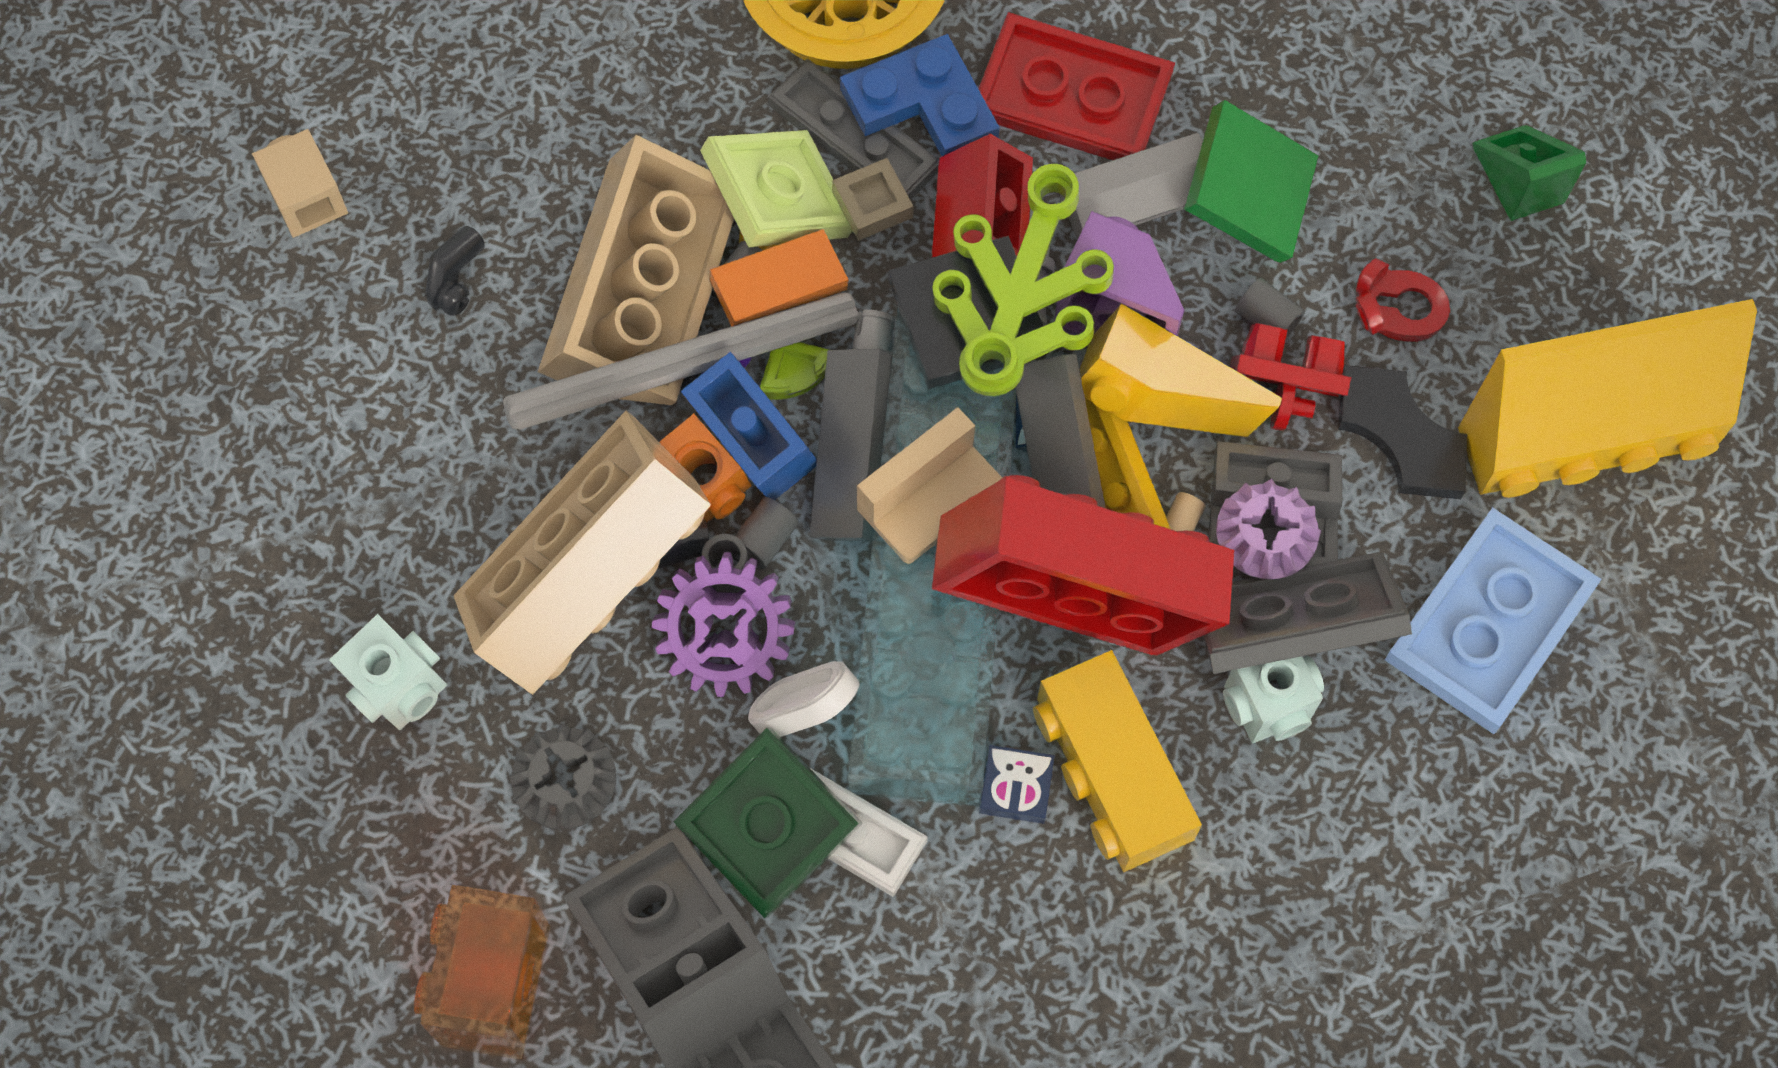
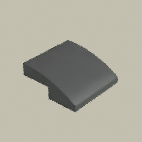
[1208,441,1342,575]

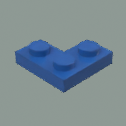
[840,34,1000,156]

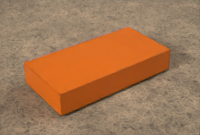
[709,229,849,326]

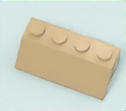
[538,135,734,405]
[454,411,711,695]

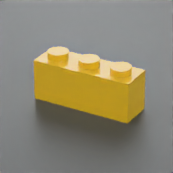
[1033,650,1202,873]

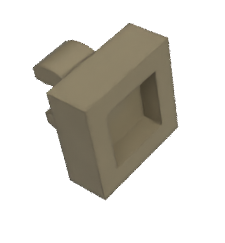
[832,158,914,241]

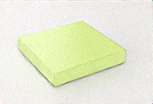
[700,130,853,247]

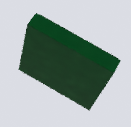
[673,728,863,918]

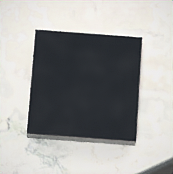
[888,236,1049,389]

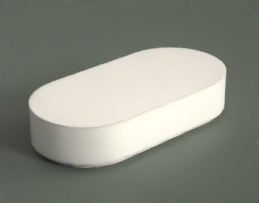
[748,661,859,737]

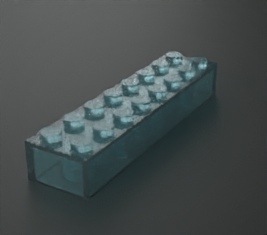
[848,307,1016,807]

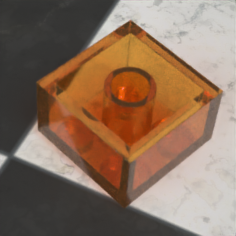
[414,885,551,1060]

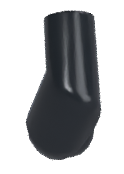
[425,226,485,316]

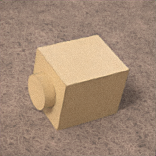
[252,129,348,238]

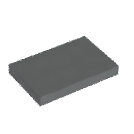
[1203,552,1412,674]

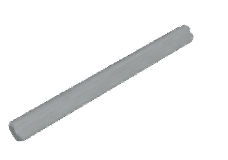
[503,292,858,430]

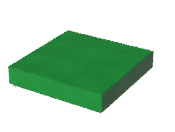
[1184,100,1319,263]

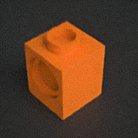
[659,413,752,523]

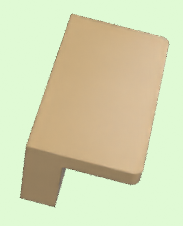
[857,407,1002,564]

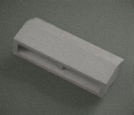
[1060,133,1203,240]

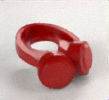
[1355,258,1450,342]

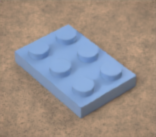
[1385,507,1602,734]

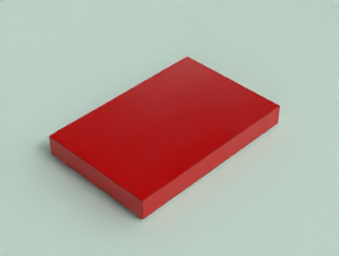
[979,12,1176,160]

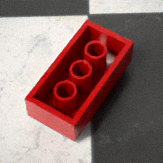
[932,475,1235,655]

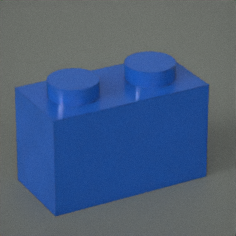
[681,351,817,500]

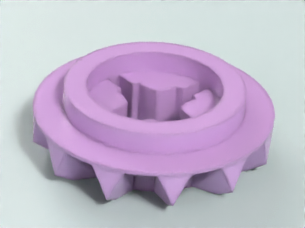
[1216,479,1321,579]

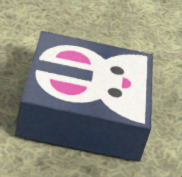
[979,745,1055,824]

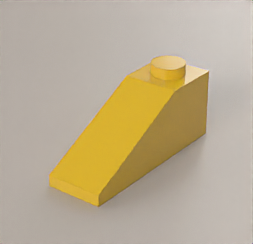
[1079,303,1282,437]

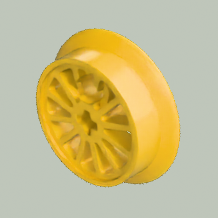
[743,0,944,69]

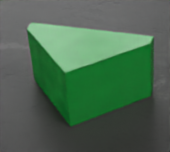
[1472,125,1586,221]

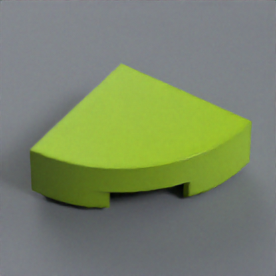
[760,342,829,400]

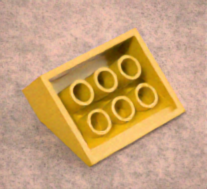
[1458,299,1757,498]

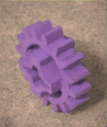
[652,552,795,697]

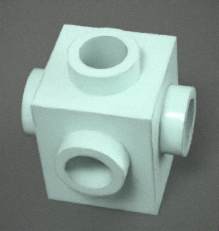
[329,614,447,730]
[1223,656,1324,744]

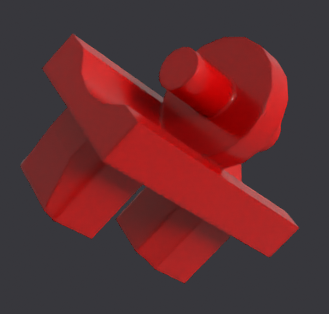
[1230,323,1351,431]

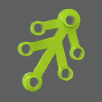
[932,164,1114,396]

